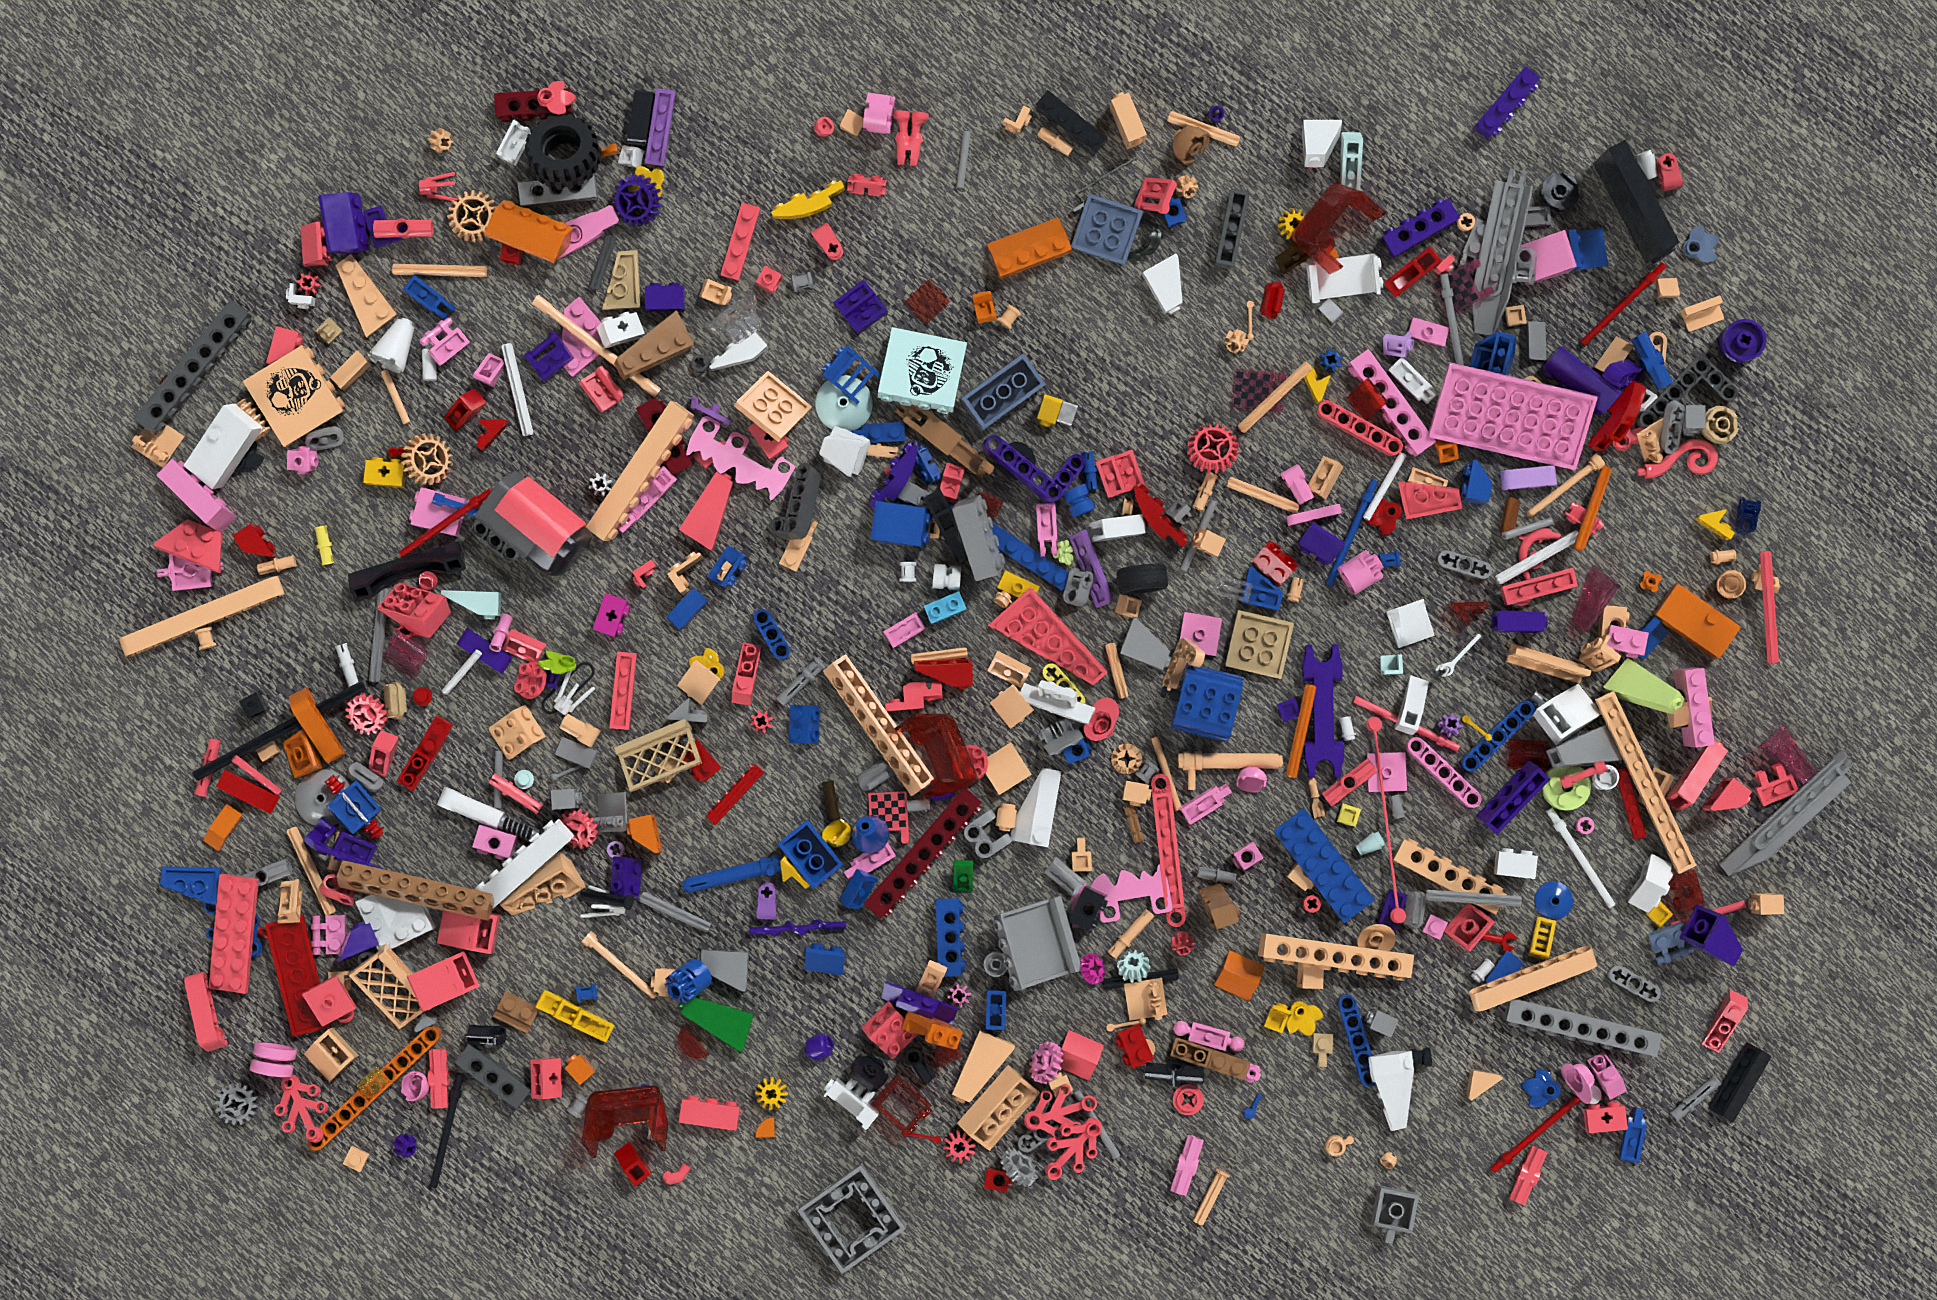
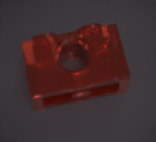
[1668,869,1706,913]

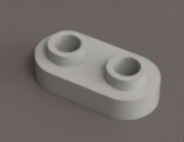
[305,426,344,451]

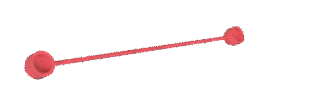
[1366,717,1406,923]

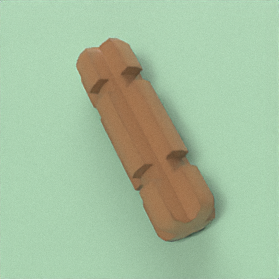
[1124,805,1144,843]

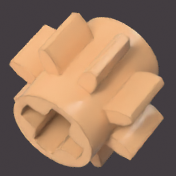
[428,128,453,153]
[1175,175,1199,199]
[1223,329,1249,354]

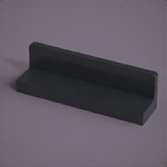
[1708,1042,1771,1123]

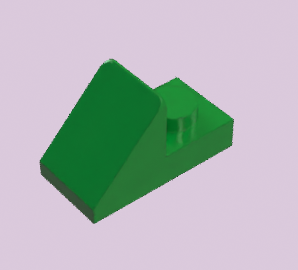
[954,860,973,892]

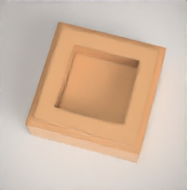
[1504,305,1527,327]

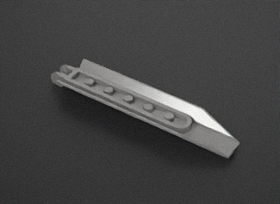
[1472,168,1534,336]
[1719,751,1853,876]

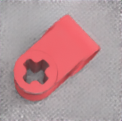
[1656,153,1683,192]
[811,222,843,260]
[319,874,356,905]

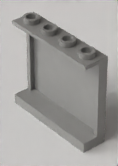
[993,896,1081,991]

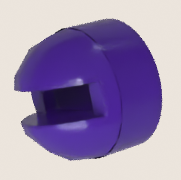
[1208,106,1224,121]

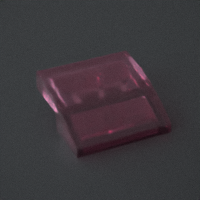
[385,630,428,677]

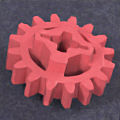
[345,693,387,735]
[559,808,598,849]

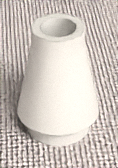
[1636,150,1658,180]

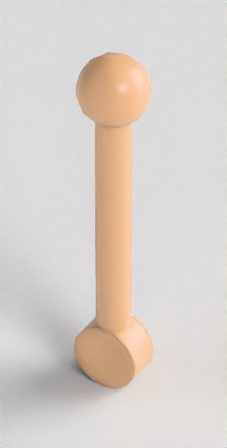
[1246,301,1254,340]
[1106,1018,1146,1031]

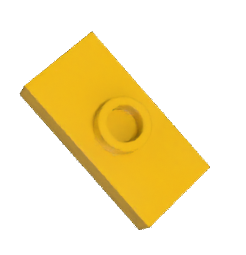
[997,570,1040,598]

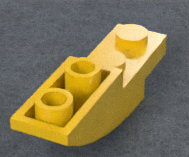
[771,180,845,219]

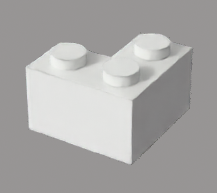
[1628,854,1673,913]

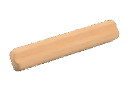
[1105,643,1128,699]
[911,647,968,664]

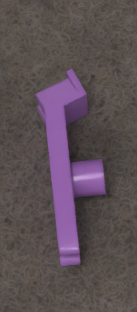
[690,397,732,426]

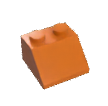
[626,814,663,853]

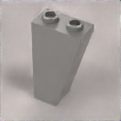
[1546,724,1623,769]

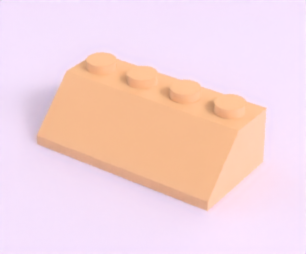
[957,1065,1040,1151]

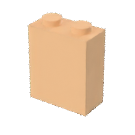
[1109,92,1147,149]

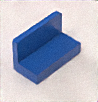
[1639,616,1669,660]

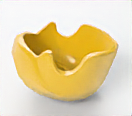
[821,819,851,848]

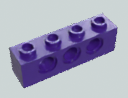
[1381,198,1460,259]
[1476,761,1550,835]

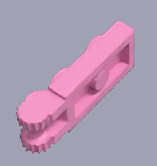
[1036,503,1057,557]

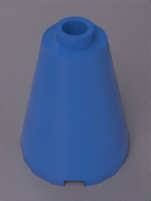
[851,815,889,853]

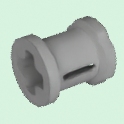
[792,272,814,292]
[1135,759,1160,784]
[567,1093,591,1119]

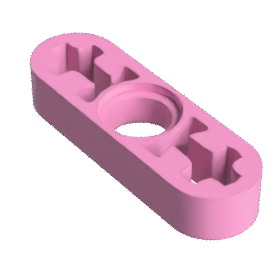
[1286,504,1342,526]

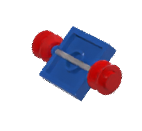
[324,774,384,840]

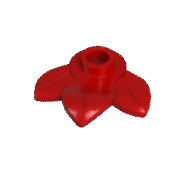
[1365,498,1402,536]

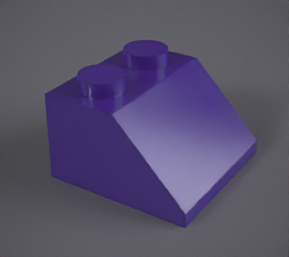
[1297,522,1345,565]
[336,922,379,964]

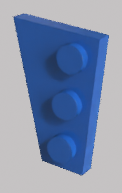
[160,866,222,906]

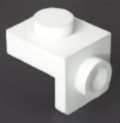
[286,283,315,309]

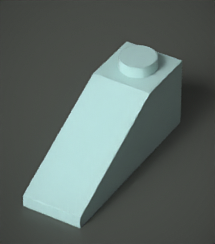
[1340,132,1363,194]
[441,590,501,620]

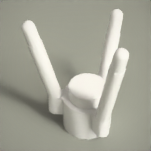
[553,671,595,715]
[580,885,625,918]

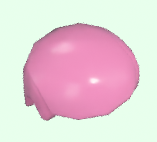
[1236,767,1267,792]
[401,1071,429,1101]

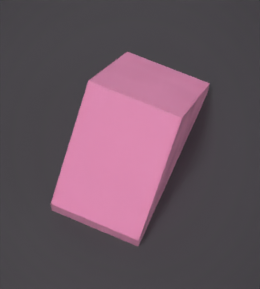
[473,353,505,387]

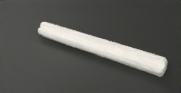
[501,343,534,436]
[1495,531,1578,584]

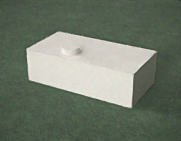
[183,404,263,489]

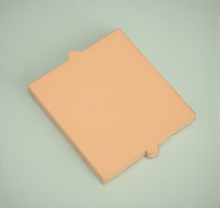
[677,660,720,705]
[990,684,1034,729]

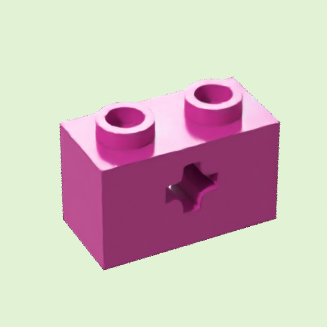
[593,593,630,637]

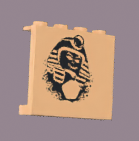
[243,345,346,447]

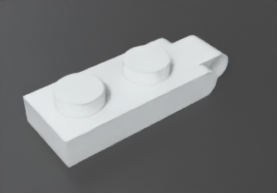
[1388,357,1435,404]

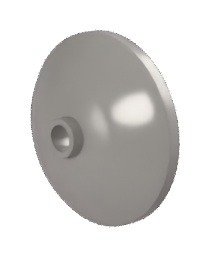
[295,769,349,826]

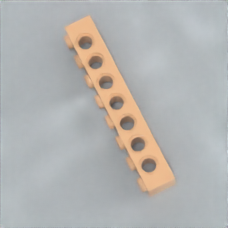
[823,654,935,796]
[1258,933,1414,981]

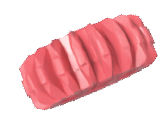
[1187,423,1239,474]

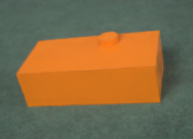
[1651,583,1741,659]

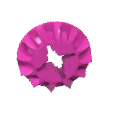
[1080,953,1106,984]

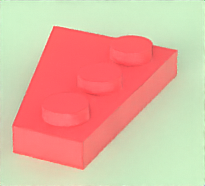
[1398,481,1464,519]

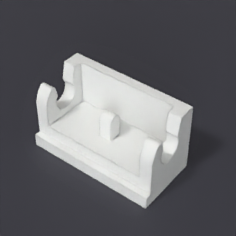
[496,120,531,166]

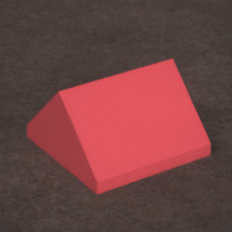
[1444,903,1495,952]
[1059,1030,1104,1081]

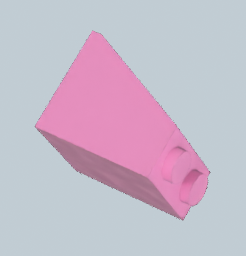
[1520,230,1577,285]

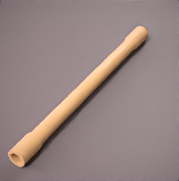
[532,295,661,398]

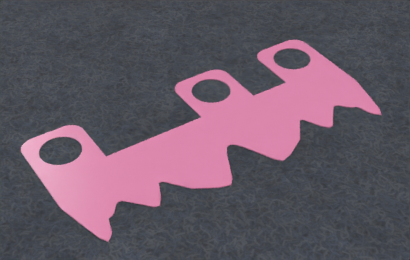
[686,416,795,501]
[1070,864,1172,928]

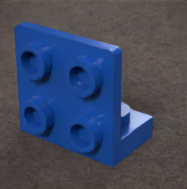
[1566,228,1608,271]
[707,545,748,589]

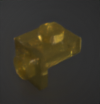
[357,1066,390,1099]

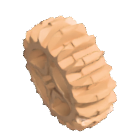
[447,190,497,242]
[401,433,453,485]

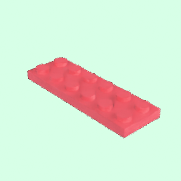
[209,874,259,994]

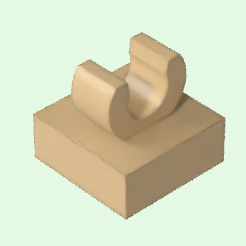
[315,317,343,344]

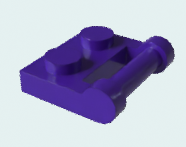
[524,330,574,382]

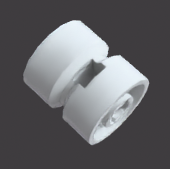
[933,564,961,591]
[1589,765,1619,790]

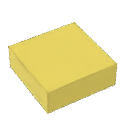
[1337,803,1361,827]

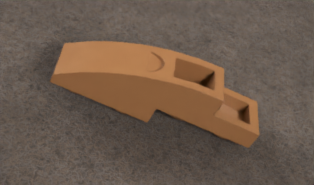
[1170,1037,1251,1081]

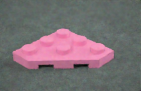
[562,297,608,377]

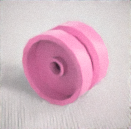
[249,1042,297,1077]

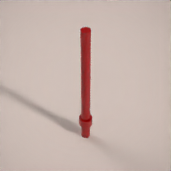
[1579,262,1667,347]
[399,488,492,558]
[1490,1095,1581,1173]

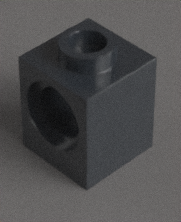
[239,692,269,719]

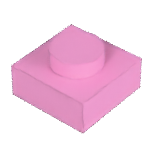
[1422,914,1448,940]

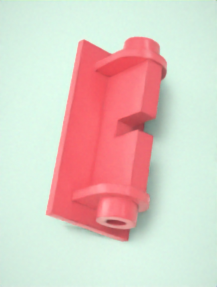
[847,174,887,197]
[1564,502,1604,536]

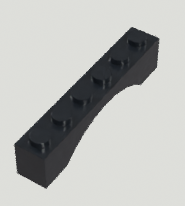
[348,541,466,602]

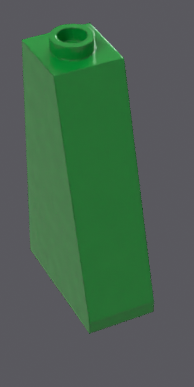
[679,996,754,1052]

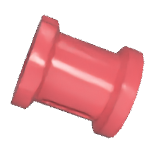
[1302,895,1321,913]

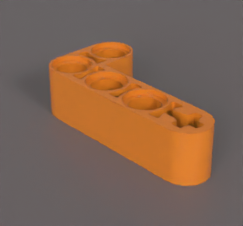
[289,687,345,764]

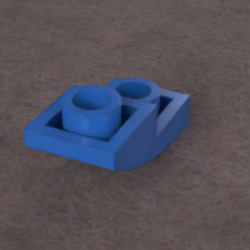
[667,588,708,630]

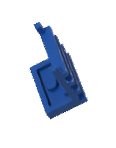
[821,345,881,404]

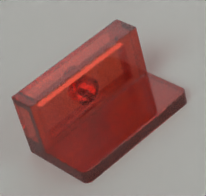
[1507,739,1549,771]

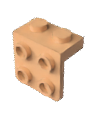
[489,705,546,760]

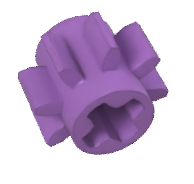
[1438,713,1463,738]

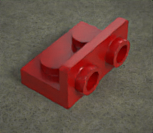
[678,738,722,783]

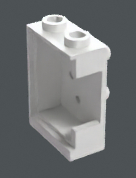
[823,1077,879,1130]

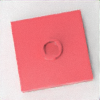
[302,975,357,1027]

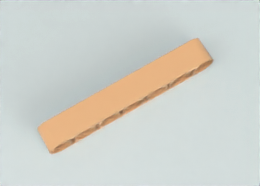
[1469,946,1597,1011]

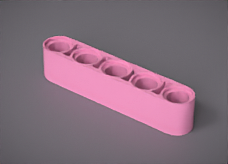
[1405,737,1482,808]

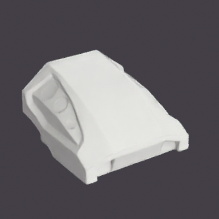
[1387,599,1435,648]

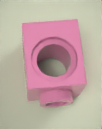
[1232,842,1263,870]

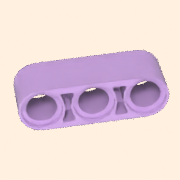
[1500,466,1557,491]

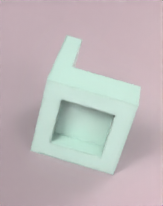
[1380,654,1403,675]

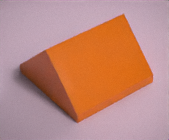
[283,730,323,778]
[1214,950,1265,1001]

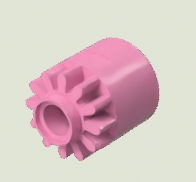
[1337,550,1384,595]

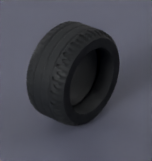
[1116,563,1168,594]

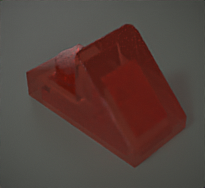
[1447,601,1489,626]

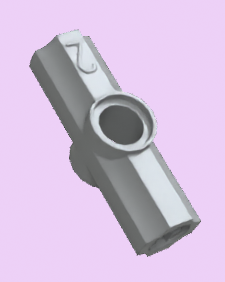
[241,858,293,887]

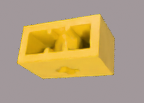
[363,457,407,488]

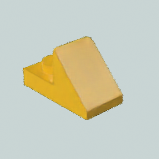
[1303,367,1331,404]
[1695,509,1735,541]
[780,854,810,889]

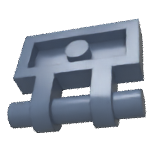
[1647,921,1694,965]

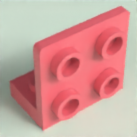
[861,1001,918,1059]

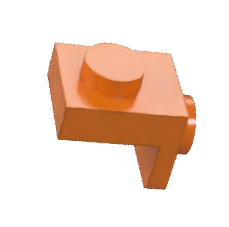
[972,291,997,324]

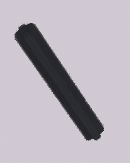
[1103,969,1179,990]

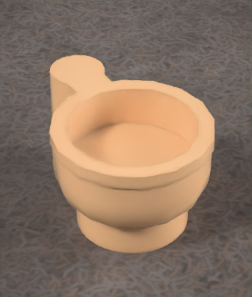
[1324,1135,1354,1157]

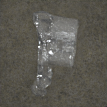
[705,289,763,344]

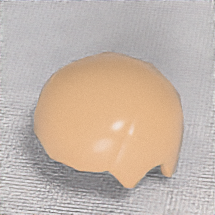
[1716,570,1746,599]

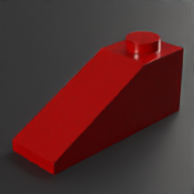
[914,659,973,689]

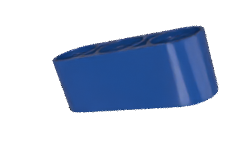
[754,609,791,660]

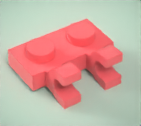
[1754,763,1799,806]

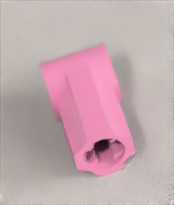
[1281,464,1314,505]

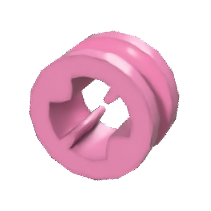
[1576,817,1594,834]

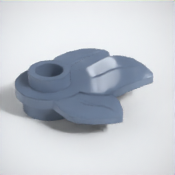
[1683,225,1719,263]

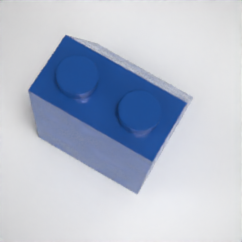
[871,501,932,548]

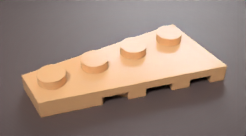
[336,254,397,338]

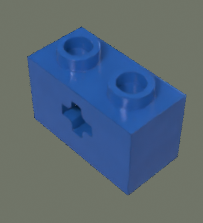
[985,989,1006,1030]

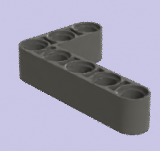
[1636,357,1738,429]

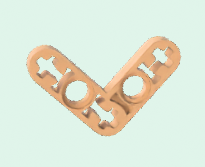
[1162,638,1205,691]

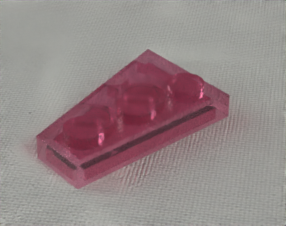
[1571,565,1621,633]

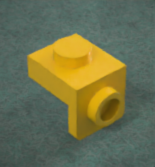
[1264,1002,1291,1034]

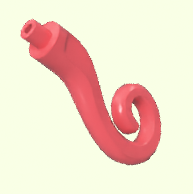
[1637,439,1718,479]

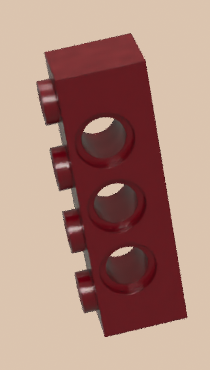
[494,88,574,122]
[636,397,695,476]

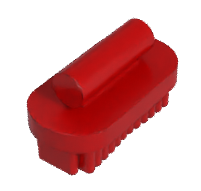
[1260,282,1285,319]

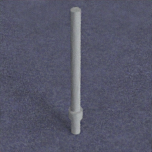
[1440,274,1464,365]

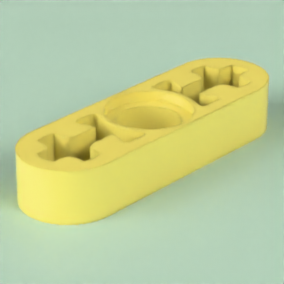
[1043,664,1085,704]

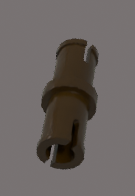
[822,780,840,821]

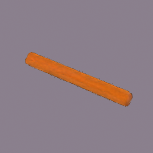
[1574,466,1612,551]
[1286,684,1316,778]

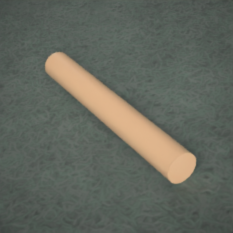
[381,369,410,425]

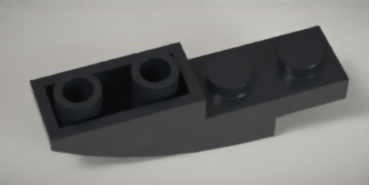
[923,489,968,564]

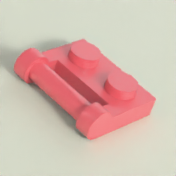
[1134,177,1177,214]

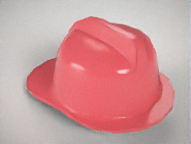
[1084,697,1119,741]

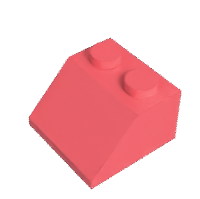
[1702,778,1752,811]

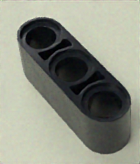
[627,90,655,147]

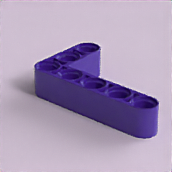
[982,435,1085,503]

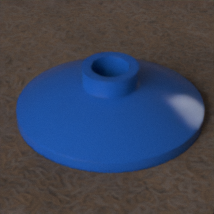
[1534,881,1573,920]

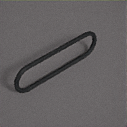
[542,662,595,714]

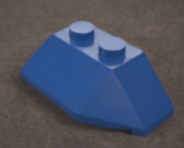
[1469,331,1516,376]

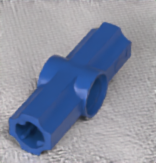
[1631,332,1673,390]

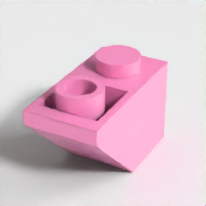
[1587,1051,1627,1100]

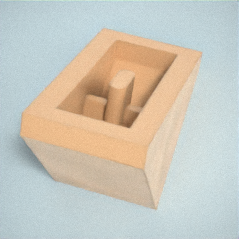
[1466,1069,1503,1101]

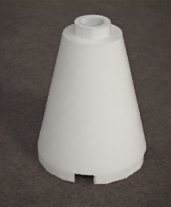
[368,318,414,373]

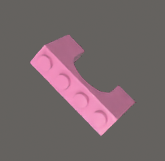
[1673,667,1715,747]

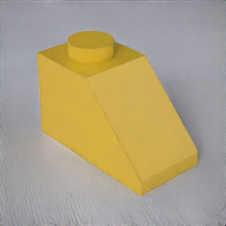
[1037,394,1063,428]

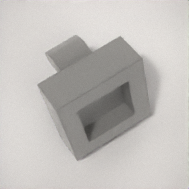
[1165,499,1192,525]

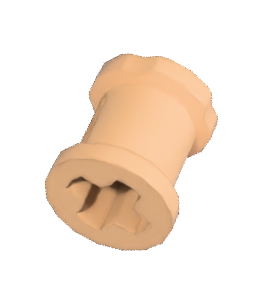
[997,304,1022,329]
[194,627,217,650]

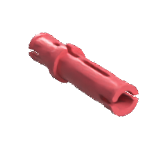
[194,738,222,797]
[488,773,543,815]

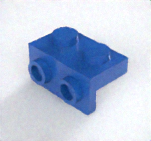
[789,705,820,744]

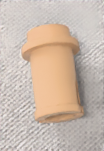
[1710,549,1736,565]
[1286,577,1304,603]

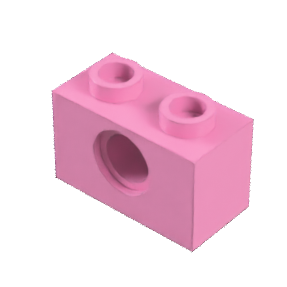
[472,825,518,861]

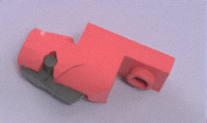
[885,677,943,712]

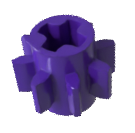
[392,1133,417,1158]

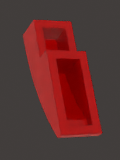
[1384,246,1443,298]
[216,770,280,814]

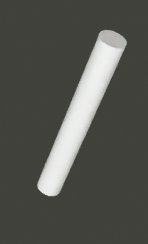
[442,650,482,695]

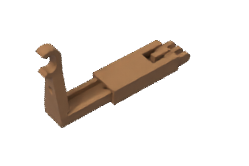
[894,404,994,480]

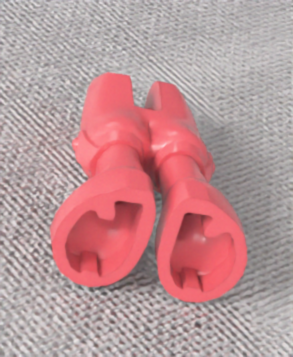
[893,110,929,166]

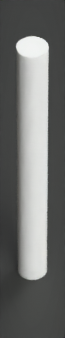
[1363,452,1407,521]

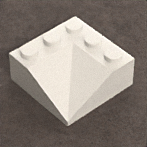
[355,894,436,951]

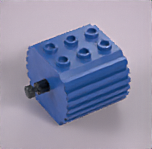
[1160,663,1244,742]

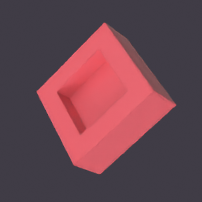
[1434,255,1455,275]

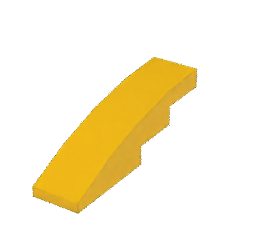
[535,989,615,1042]

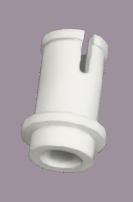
[1339,716,1356,741]
[1471,958,1495,983]

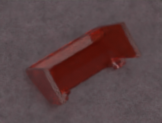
[1292,183,1386,274]
[894,714,978,797]
[581,1085,669,1158]

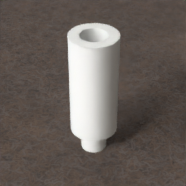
[422,343,437,381]

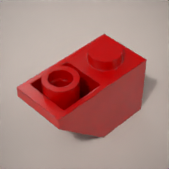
[232,523,276,558]
[614,1141,652,1186]

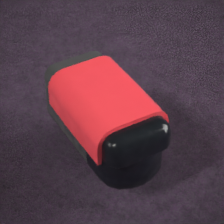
[472,471,592,576]

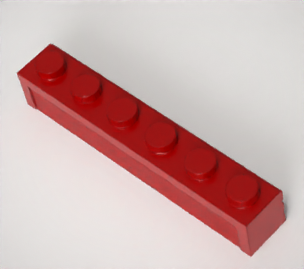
[707,764,764,825]
[1617,767,1646,840]

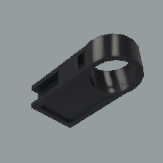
[466,1025,507,1045]

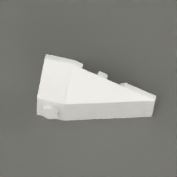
[1010,768,1061,847]

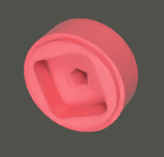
[814,117,834,137]

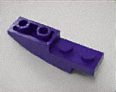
[869,440,918,509]

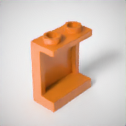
[902,1011,963,1049]

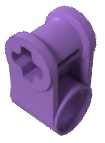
[757,882,777,920]

